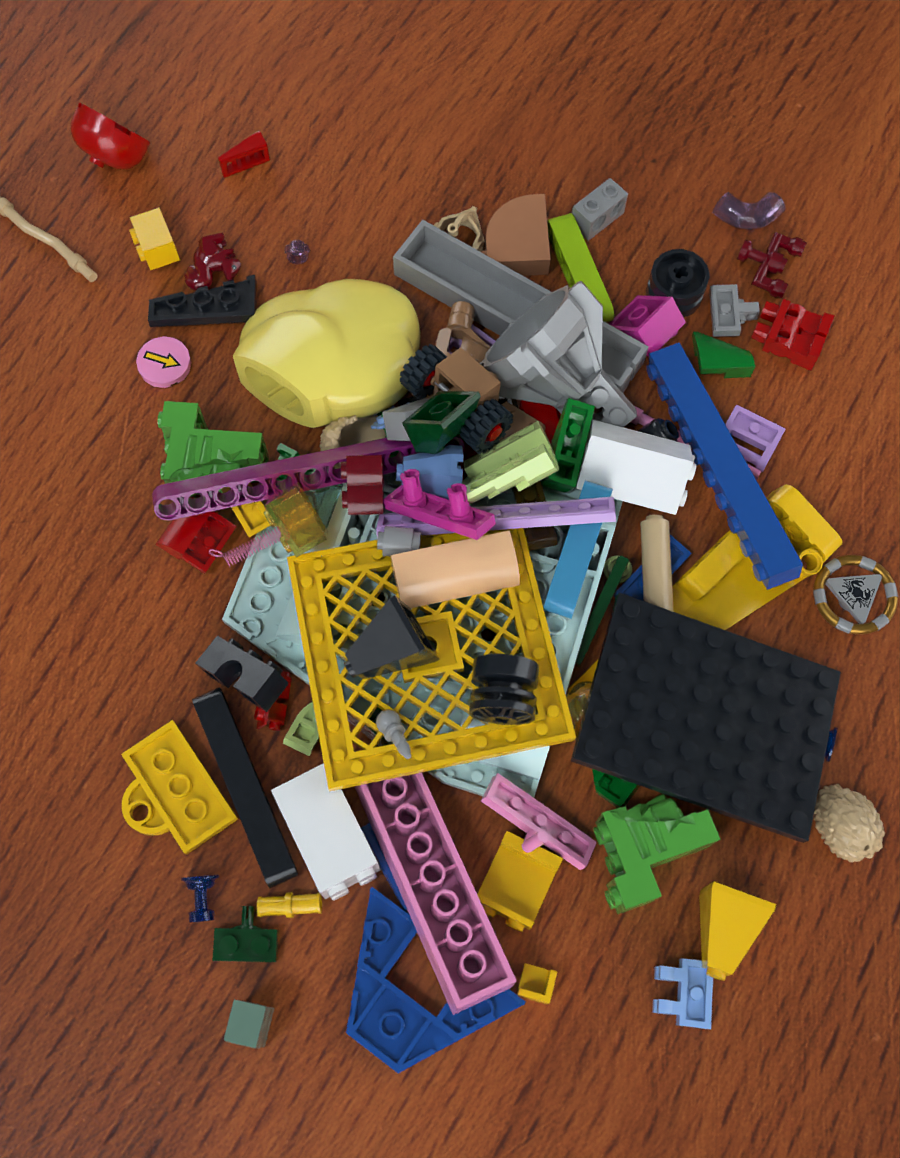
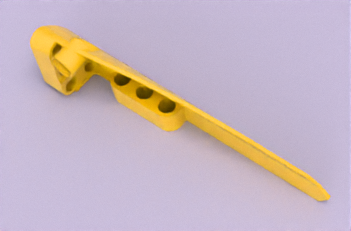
[568,484,842,710]

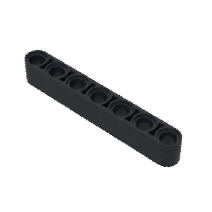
[192,687,299,888]

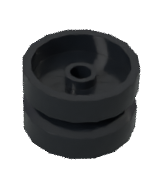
[646,249,710,318]

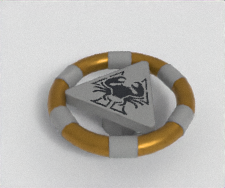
[813,555,898,635]

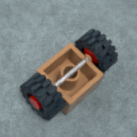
[400,344,513,454]

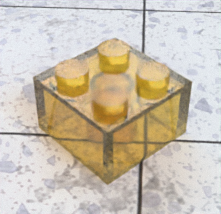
[263,482,328,557]

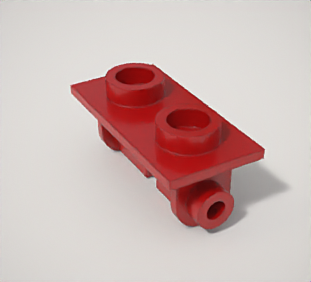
[254,671,292,731]

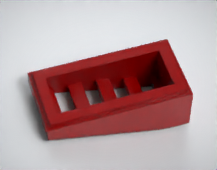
[218,131,270,178]

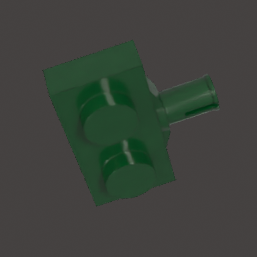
[212,906,279,962]

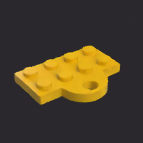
[121,720,238,855]

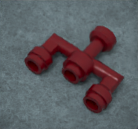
[737,232,807,299]

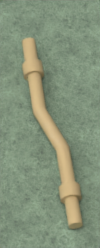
[0,197,97,282]

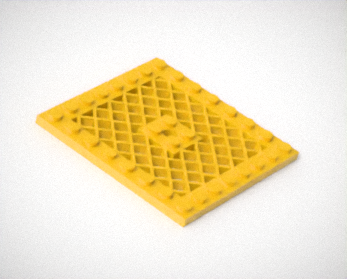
[287,528,576,792]

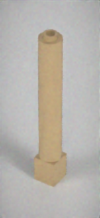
[640,515,674,612]

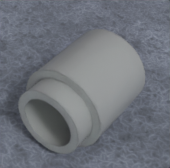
[377,526,421,557]

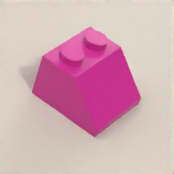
[609,295,686,357]

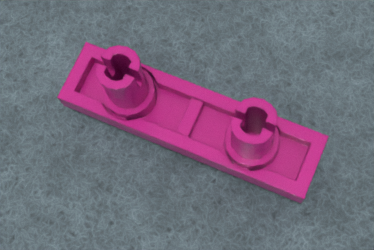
[383,469,496,540]

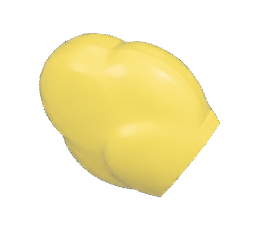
[233,279,420,428]

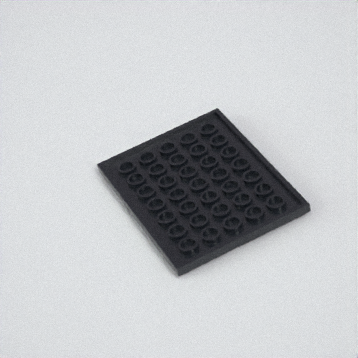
[571,593,841,843]

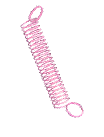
[209,507,298,567]

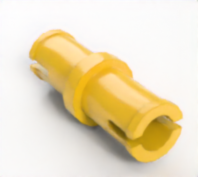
[257,892,322,918]

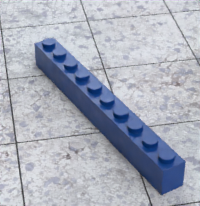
[646,342,803,590]

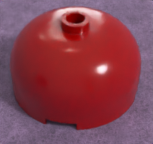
[70,102,151,170]

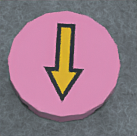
[136,336,191,388]

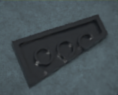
[148,274,257,327]

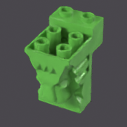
[158,401,269,498]
[593,794,721,915]

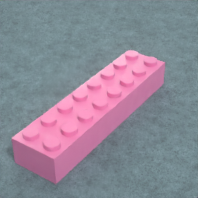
[354,773,517,1015]

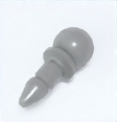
[376,710,411,759]

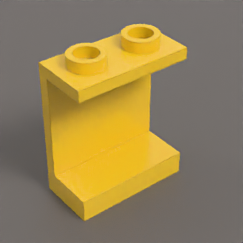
[477,831,563,932]

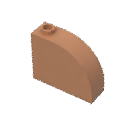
[481,194,550,276]

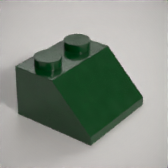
[402,391,481,454]

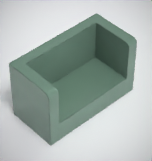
[224,999,274,1048]

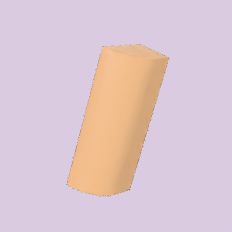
[391,530,520,608]

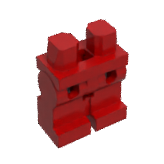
[751,298,835,371]

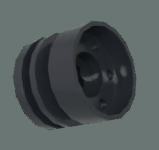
[469,654,539,725]

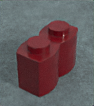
[341,455,384,515]

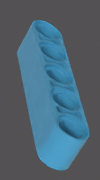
[543,480,613,619]

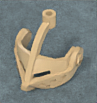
[434,206,485,252]

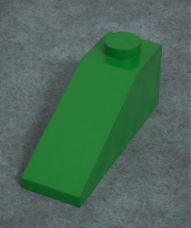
[540,398,595,493]

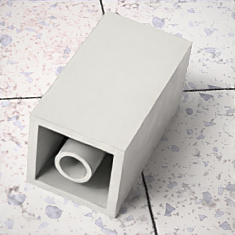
[576,420,696,515]
[271,763,381,901]

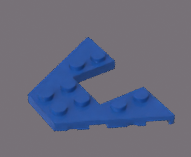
[346,887,526,1073]

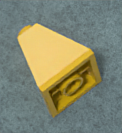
[699,882,776,981]

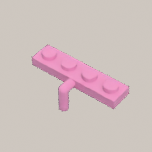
[481,773,597,870]

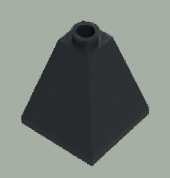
[344,595,439,679]

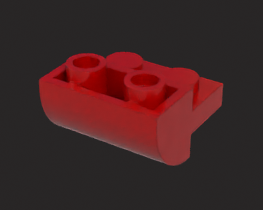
[155,497,237,574]

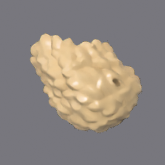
[319,415,386,469]
[814,784,885,862]

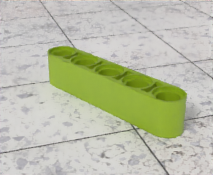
[547,213,614,322]

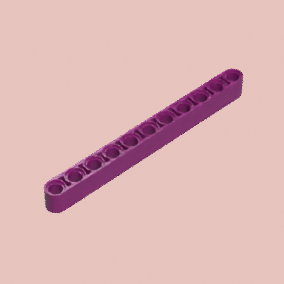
[152,435,464,520]

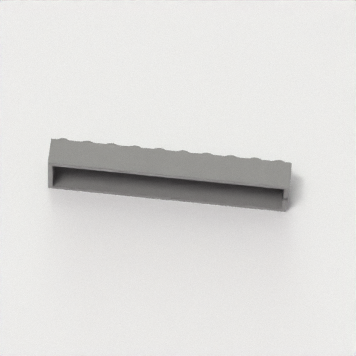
[393,220,648,393]

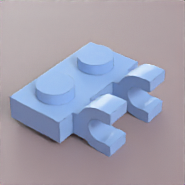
[652,958,713,1029]

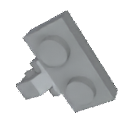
[709,284,759,337]

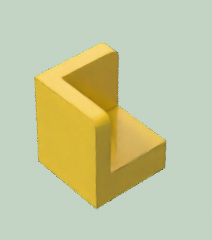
[516,963,557,1004]

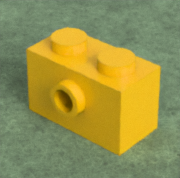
[129,208,180,270]

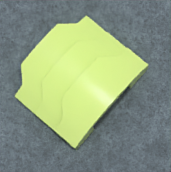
[462,421,559,505]

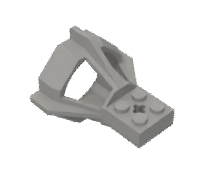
[479,281,637,427]

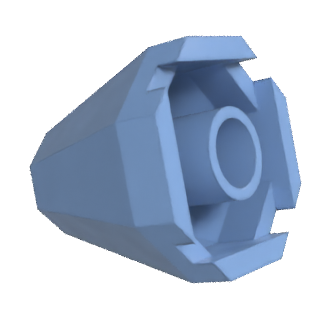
[396,445,463,500]

